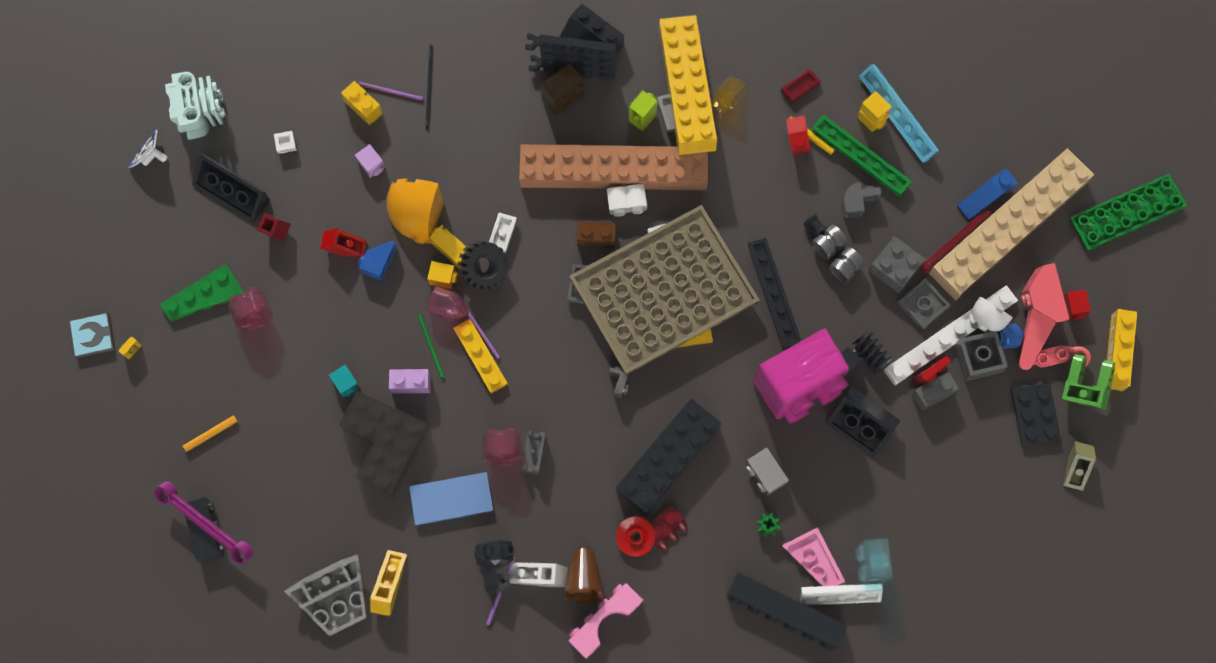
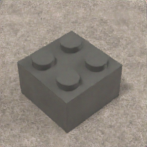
[869,236,925,293]
[955,331,1008,381]

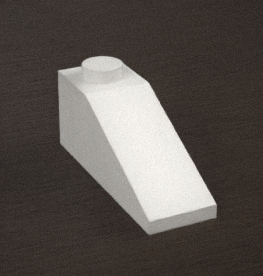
[509,563,568,587]

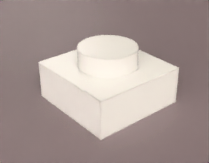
[274,131,296,154]

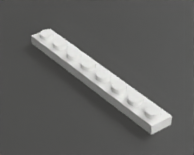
[883,285,1018,386]

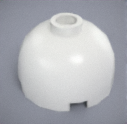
[972,297,1013,333]

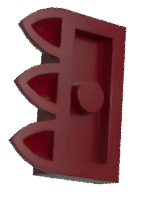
[650,504,688,551]

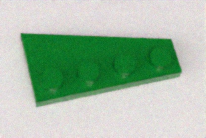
[160,264,246,321]

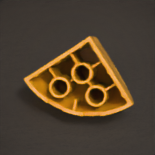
[386,179,444,244]

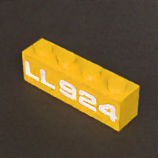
[1107,309,1137,391]

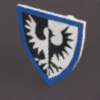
[128,129,167,168]

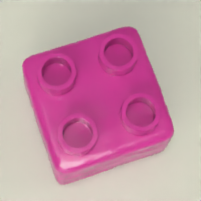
[753,328,849,424]

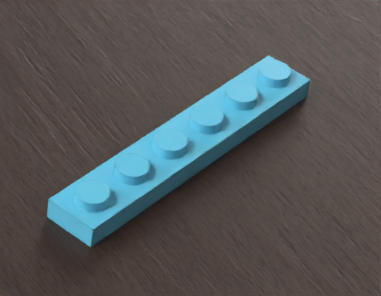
[859,64,939,163]

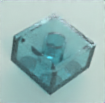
[855,538,893,585]

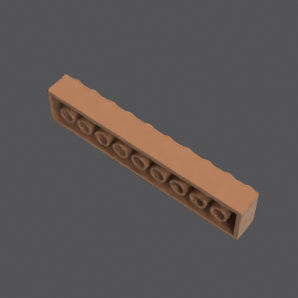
[519,144,708,190]

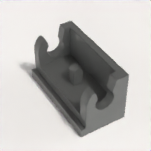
[520,431,546,475]

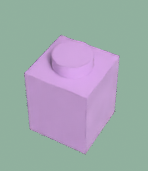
[355,144,385,178]

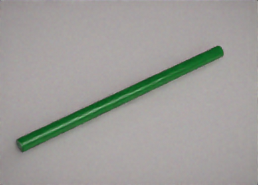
[418,314,444,378]

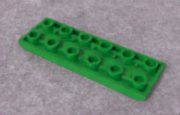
[1070,174,1187,251]

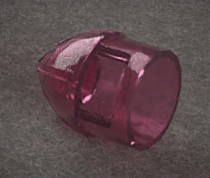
[426,286,469,321]

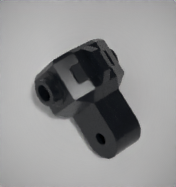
[474,540,514,593]

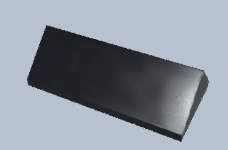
[192,154,270,222]

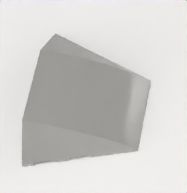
[284,554,366,636]

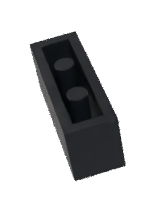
[185,497,225,563]

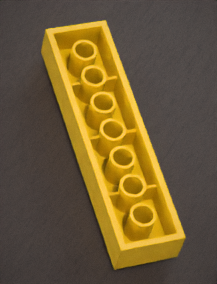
[659,15,717,155]

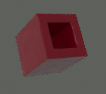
[257,213,291,241]

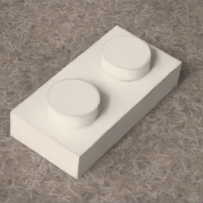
[489,213,517,253]

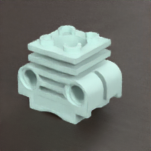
[165,72,225,140]

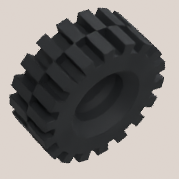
[458,241,509,290]

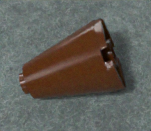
[564,546,604,604]

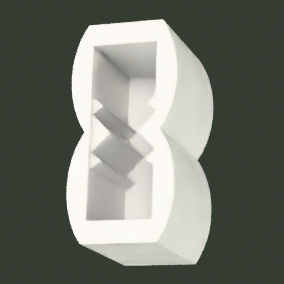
[607,184,647,217]

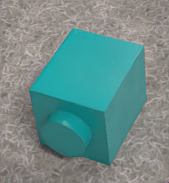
[329,365,360,398]

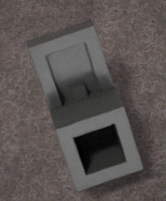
[842,182,881,218]

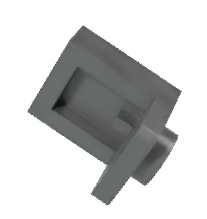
[609,367,630,399]

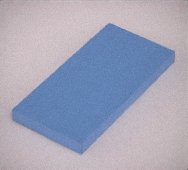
[409,472,494,526]

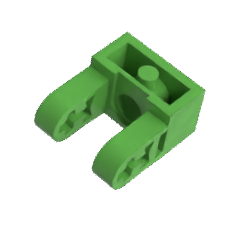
[1062,354,1116,410]

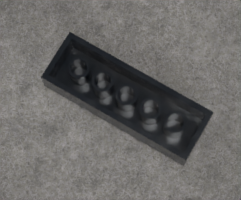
[616,398,721,516]

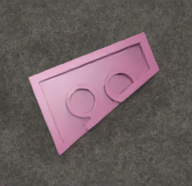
[782,528,845,587]

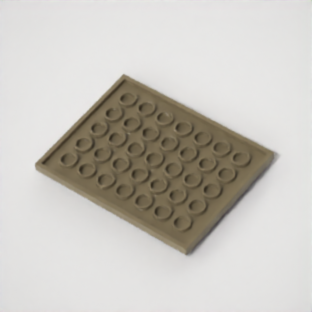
[569,205,760,374]

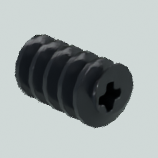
[852,332,892,375]

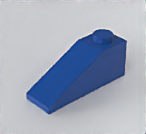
[957,169,1018,221]

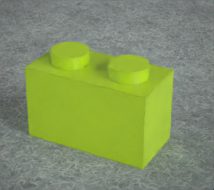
[628,90,657,131]

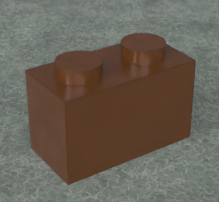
[577,221,616,248]

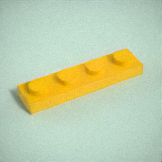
[453,319,508,394]

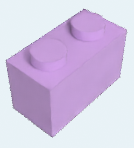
[389,369,431,394]

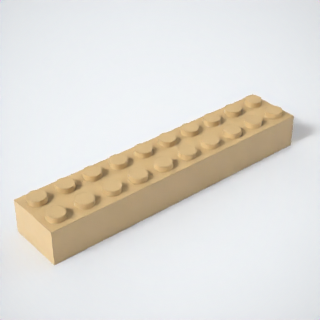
[929,148,1094,301]

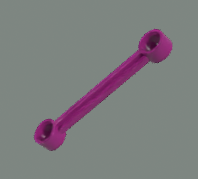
[154,481,253,565]

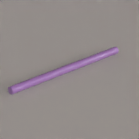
[359,82,423,101]
[460,302,500,359]
[486,557,516,626]

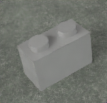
[745,448,789,496]

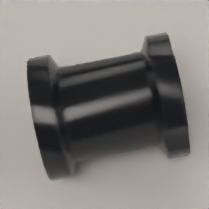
[803,214,828,238]

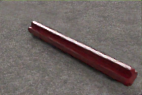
[920,209,992,274]

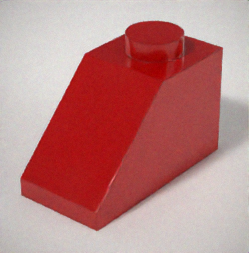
[786,115,812,156]
[320,228,367,258]

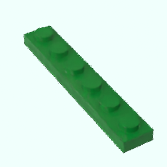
[811,114,912,197]

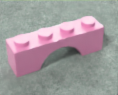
[569,583,643,659]

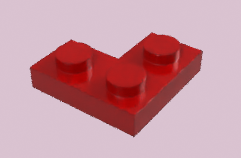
[911,356,951,386]

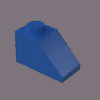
[358,241,397,281]

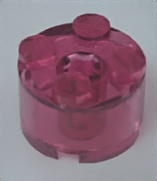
[228,287,273,331]
[482,428,523,466]

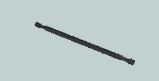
[425,45,433,128]

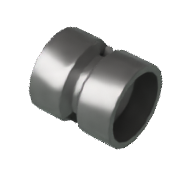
[812,225,848,260]
[829,247,865,283]

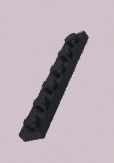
[748,238,802,350]

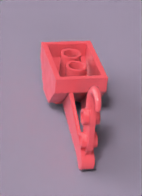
[1018,263,1091,370]

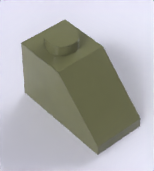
[1063,441,1096,491]

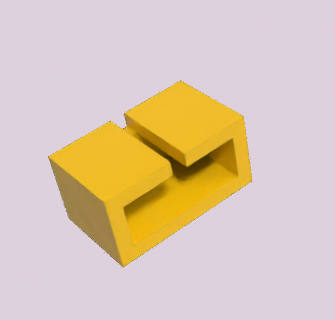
[341,81,383,126]
[857,91,892,132]

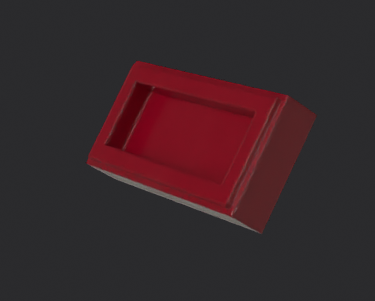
[780,68,821,104]

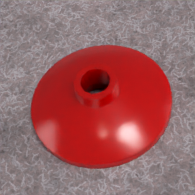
[616,517,655,557]

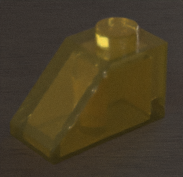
[711,76,747,113]

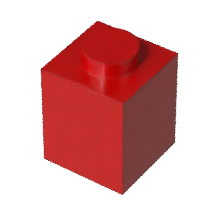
[1064,289,1091,321]

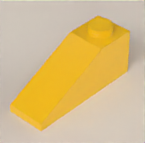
[371,550,407,616]

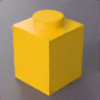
[427,261,458,289]

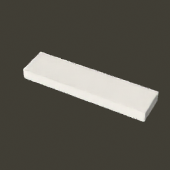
[800,584,883,605]

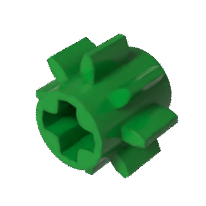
[756,513,781,538]

